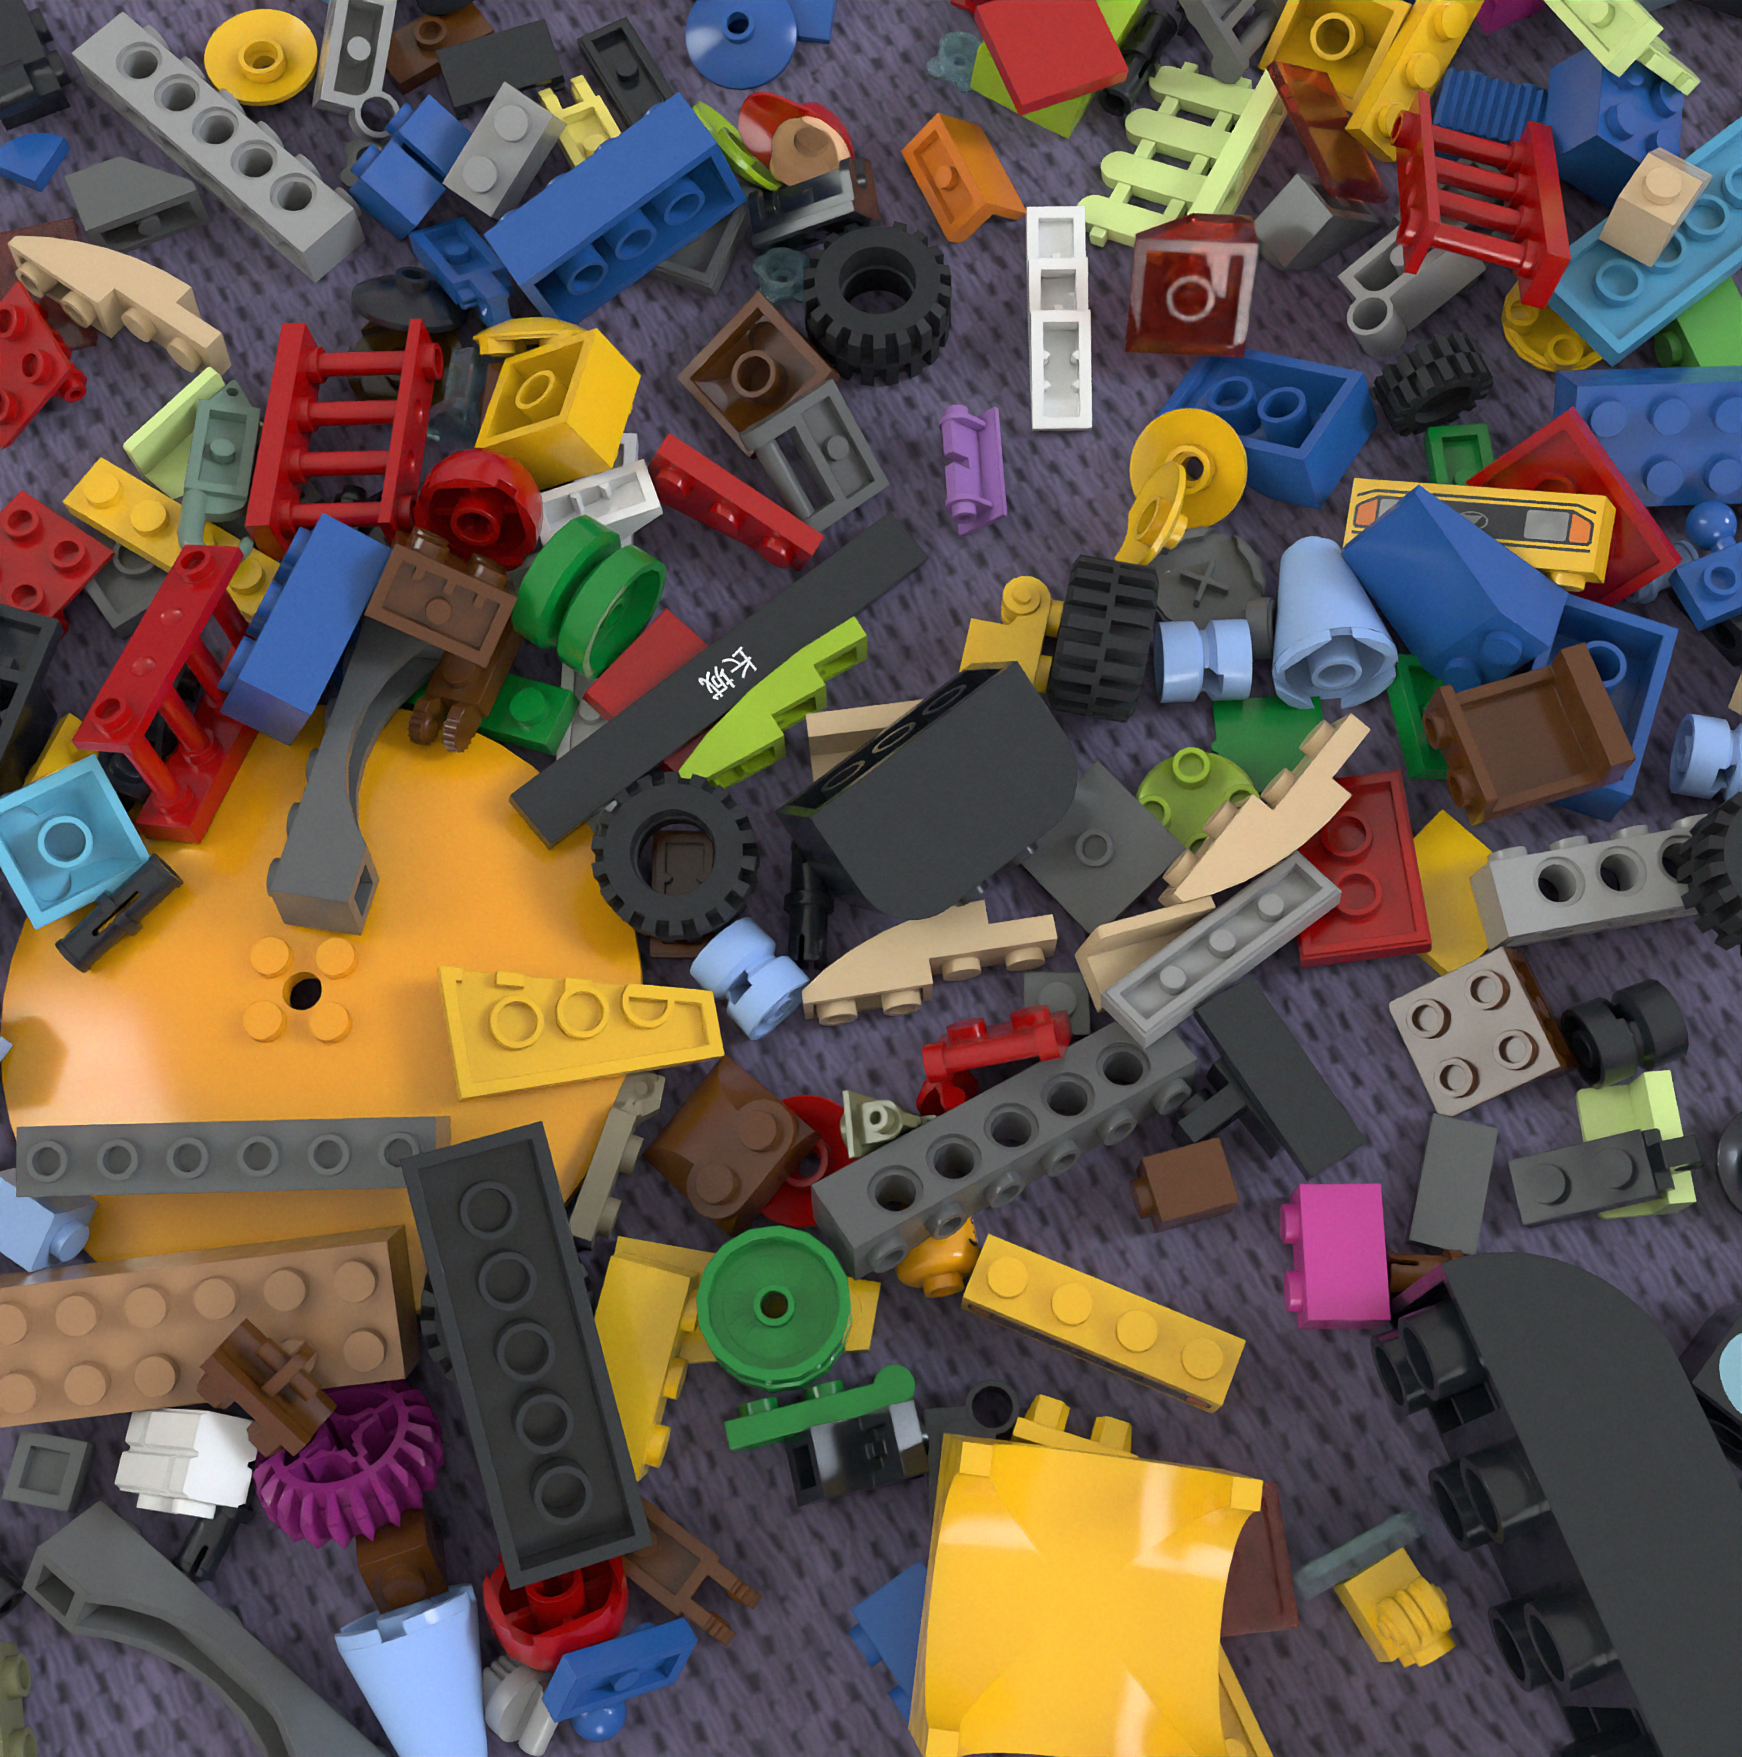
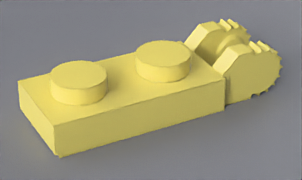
[538,75,621,169]

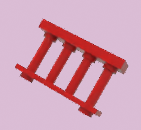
[1390,90,1571,310]
[244,318,444,560]
[71,544,259,844]

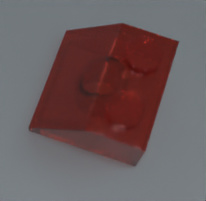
[1124,213,1259,358]

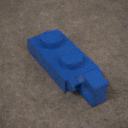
[409,216,514,327]

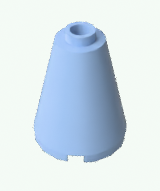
[1272,536,1399,709]
[334,1583,488,1757]

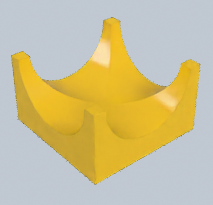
[908,1433,1263,1757]

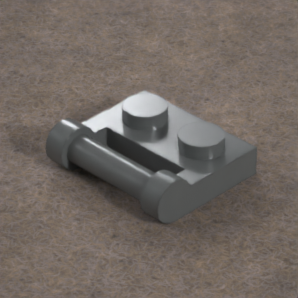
[1179,0,1286,84]
[738,379,890,533]

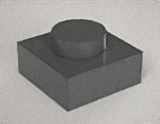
[1023,972,1090,1040]
[1,1429,96,1514]

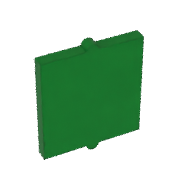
[1210,696,1323,795]

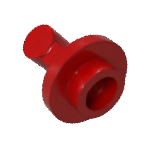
[916,1070,978,1116]

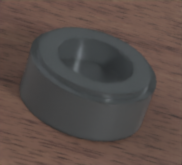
[1245,597,1277,660]

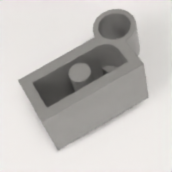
[312,0,400,142]
[1337,216,1486,358]

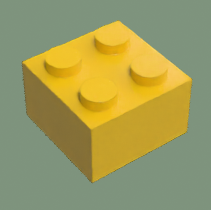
[474,328,641,490]

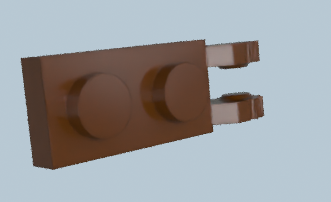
[407,610,524,753]
[621,1496,762,1647]

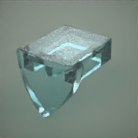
[426,347,489,443]

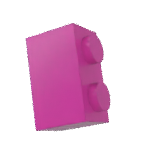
[1279,1184,1391,1329]

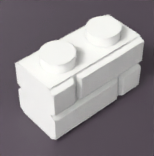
[114,1408,258,1519]

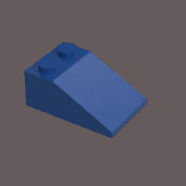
[1155,341,1378,510]
[1341,485,1569,693]

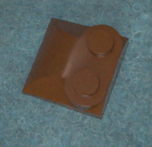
[677,291,841,460]
[641,1053,822,1238]

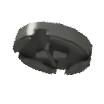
[1147,526,1266,630]

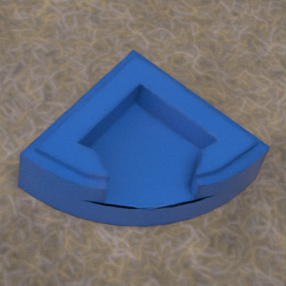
[0,133,70,192]

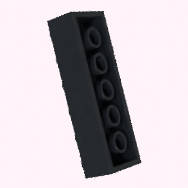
[399,1121,653,1590]

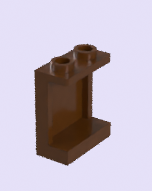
[1423,642,1636,826]

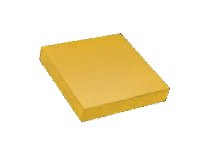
[1413,809,1493,976]

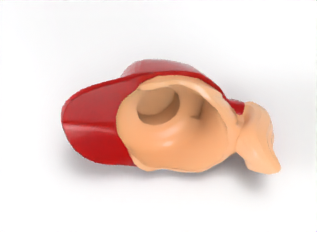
[738,91,855,187]

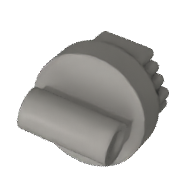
[482,1652,558,1756]

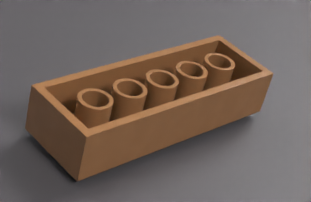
[0,1225,422,1428]

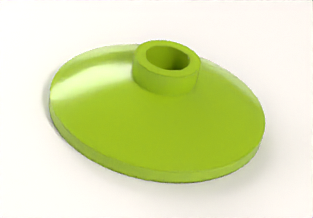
[692,101,782,191]

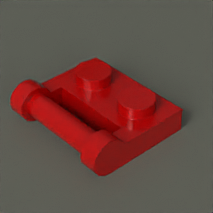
[922,1005,1073,1084]

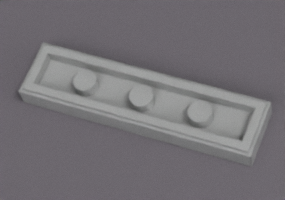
[1101,850,1342,1049]

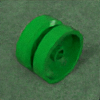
[511,514,667,680]
[696,1225,853,1393]

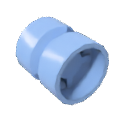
[1154,619,1252,703]
[1669,714,1742,801]
[690,917,812,1040]

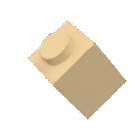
[1598,147,1713,268]

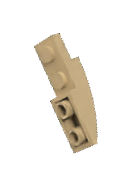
[8,236,231,377]
[1157,713,1371,907]
[801,900,1058,1026]

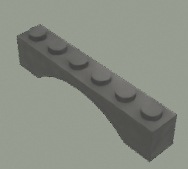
[266,595,445,935]
[22,1500,393,1757]

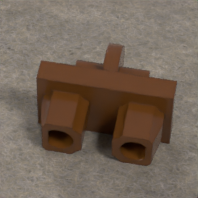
[197,1318,338,1457]

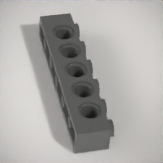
[811,1021,1198,1281]
[16,1116,451,1197]

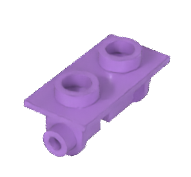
[939,405,1007,536]

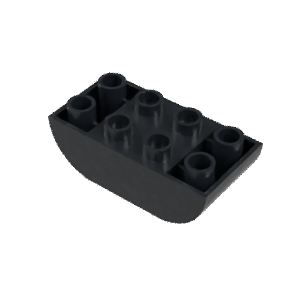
[1370,1252,1742,1757]

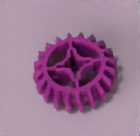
[252,1379,445,1550]

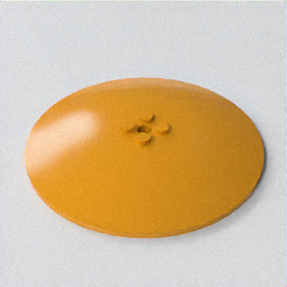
[0,705,643,1314]

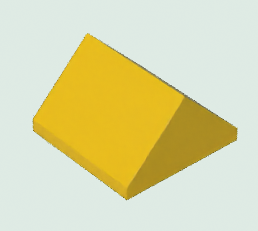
[1258,0,1412,113]

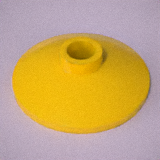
[204,9,319,106]
[1129,408,1248,529]
[1115,461,1188,566]

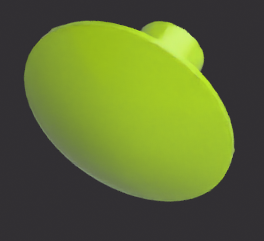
[1135,747,1261,853]

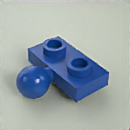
[1668,501,1742,632]
[542,1618,698,1742]

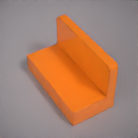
[901,113,1026,243]

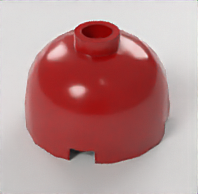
[413,447,543,572]
[482,1552,629,1672]

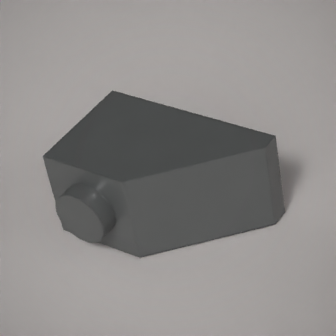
[64,156,211,254]
[1249,173,1383,271]

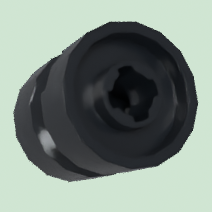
[1560,978,1689,1090]

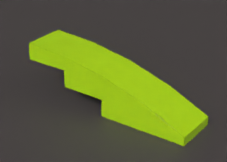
[678,616,867,789]

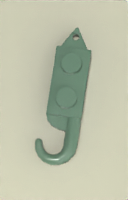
[177,380,261,563]

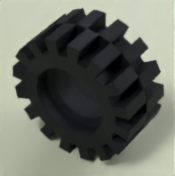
[1373,332,1494,437]

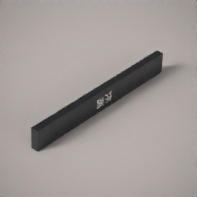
[509,512,929,850]

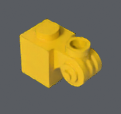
[959,576,1064,693]
[1332,1547,1456,1668]

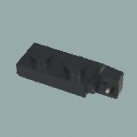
[1508,1128,1708,1228]

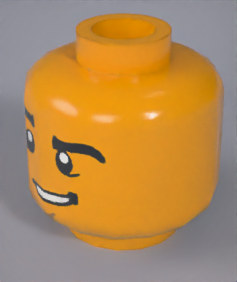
[895,1203,981,1298]

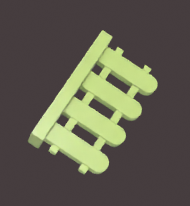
[1544,0,1701,96]
[1077,61,1287,289]

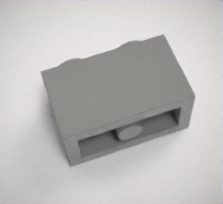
[442,81,567,220]

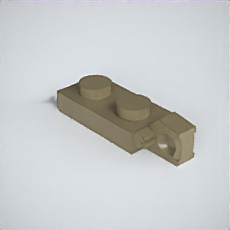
[569,1071,665,1251]

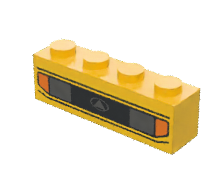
[1342,478,1616,592]
[961,1234,1246,1414]

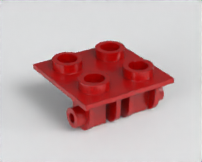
[0,281,87,449]
[0,490,115,640]

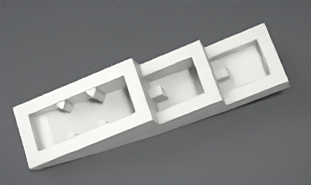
[1025,206,1092,431]
[506,459,663,593]

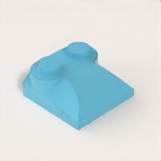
[0,754,150,930]

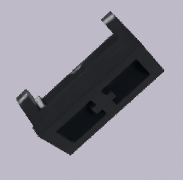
[435,19,565,121]
[748,157,881,257]

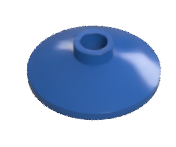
[685,0,797,90]

